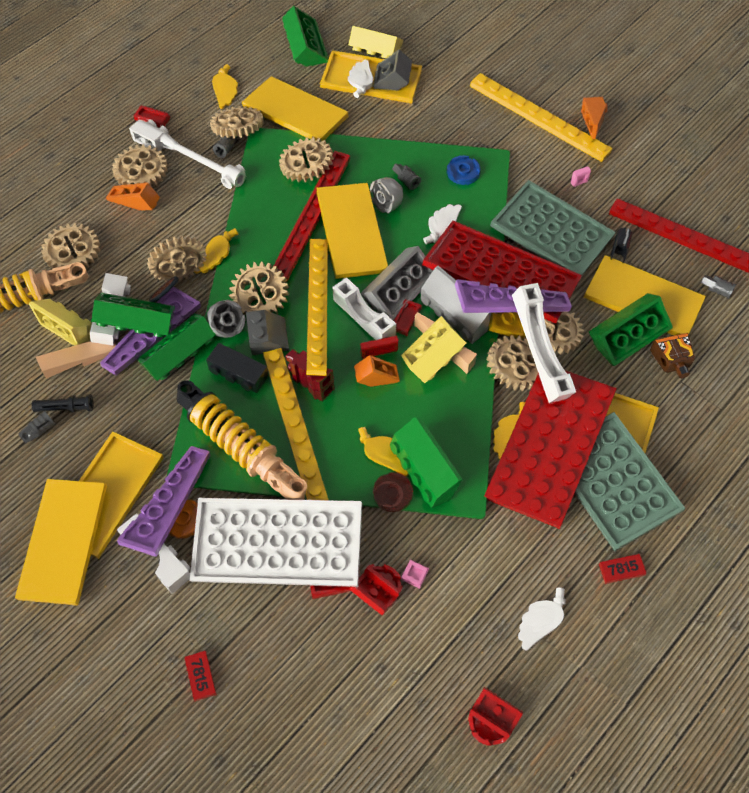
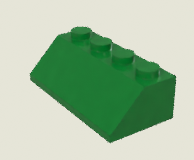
[282,5,329,67]
[91,292,175,337]
[589,293,673,366]
[137,314,216,381]
[390,415,462,508]

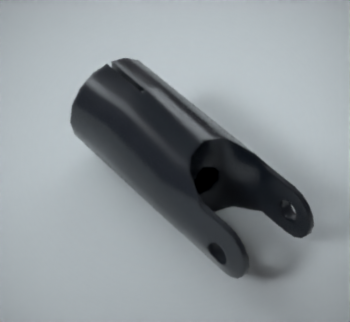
[610,228,633,264]

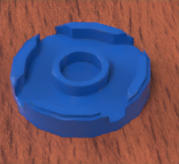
[447,155,481,185]

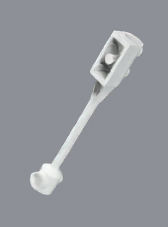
[129,120,246,189]

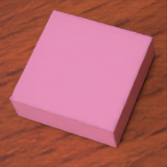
[571,166,591,187]
[401,560,429,589]

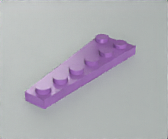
[455,280,572,313]
[100,287,201,376]
[117,446,210,557]

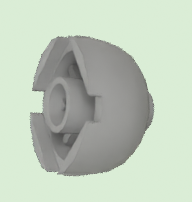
[370,177,403,213]
[206,300,245,338]

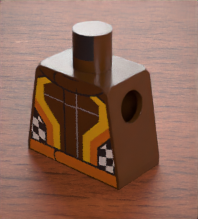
[650,333,695,379]

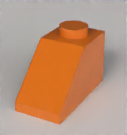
[354,355,400,387]

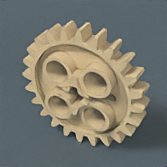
[210,106,264,138]
[279,137,334,182]
[112,144,168,187]
[41,223,101,269]
[147,235,207,282]
[229,262,289,315]
[524,311,584,355]
[486,335,538,391]

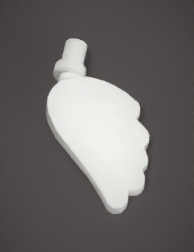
[348,60,373,98]
[423,204,462,244]
[518,588,566,651]

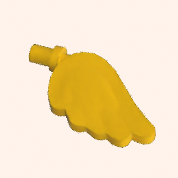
[212,64,238,109]
[194,228,239,274]
[493,402,525,459]
[358,427,408,477]

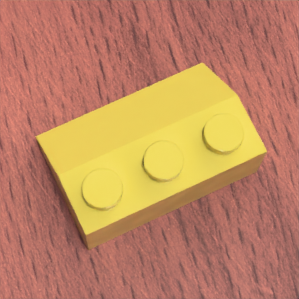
[349,26,403,58]
[29,299,92,346]
[401,316,466,383]

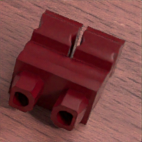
[285,349,335,401]

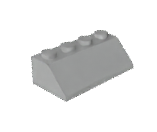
[361,246,433,320]
[421,266,491,344]

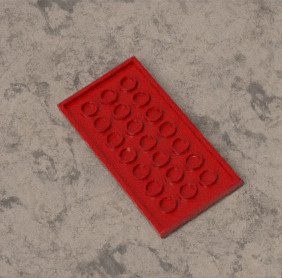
[422,220,582,323]
[484,370,617,529]

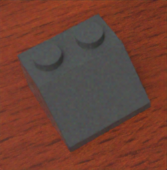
[373,49,412,91]
[246,310,289,355]

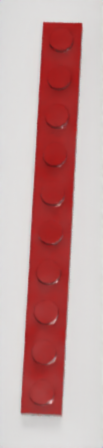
[267,151,350,283]
[609,198,749,273]

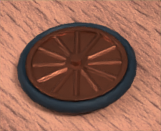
[149,276,179,302]

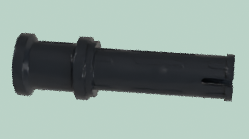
[32,394,94,413]

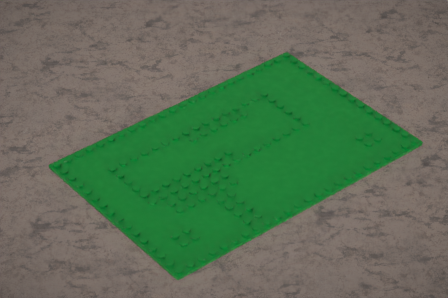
[167,128,510,519]

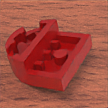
[349,564,403,616]
[468,687,523,746]

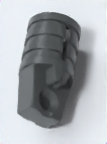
[213,136,237,158]
[392,163,421,190]
[701,275,737,299]
[18,411,56,443]

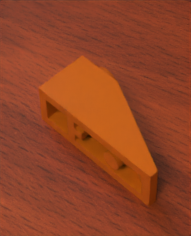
[581,97,608,139]
[106,183,160,211]

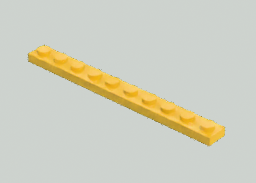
[470,73,612,162]
[306,239,328,376]
[263,348,329,501]

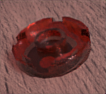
[373,472,413,512]

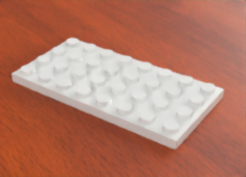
[190,498,362,587]

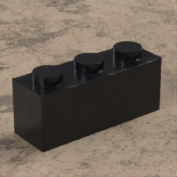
[206,343,269,393]

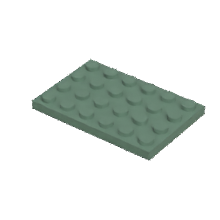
[490,180,616,276]
[575,412,686,552]

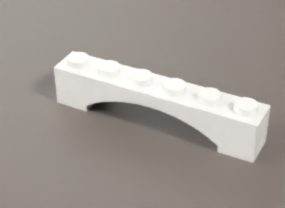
[512,283,576,403]

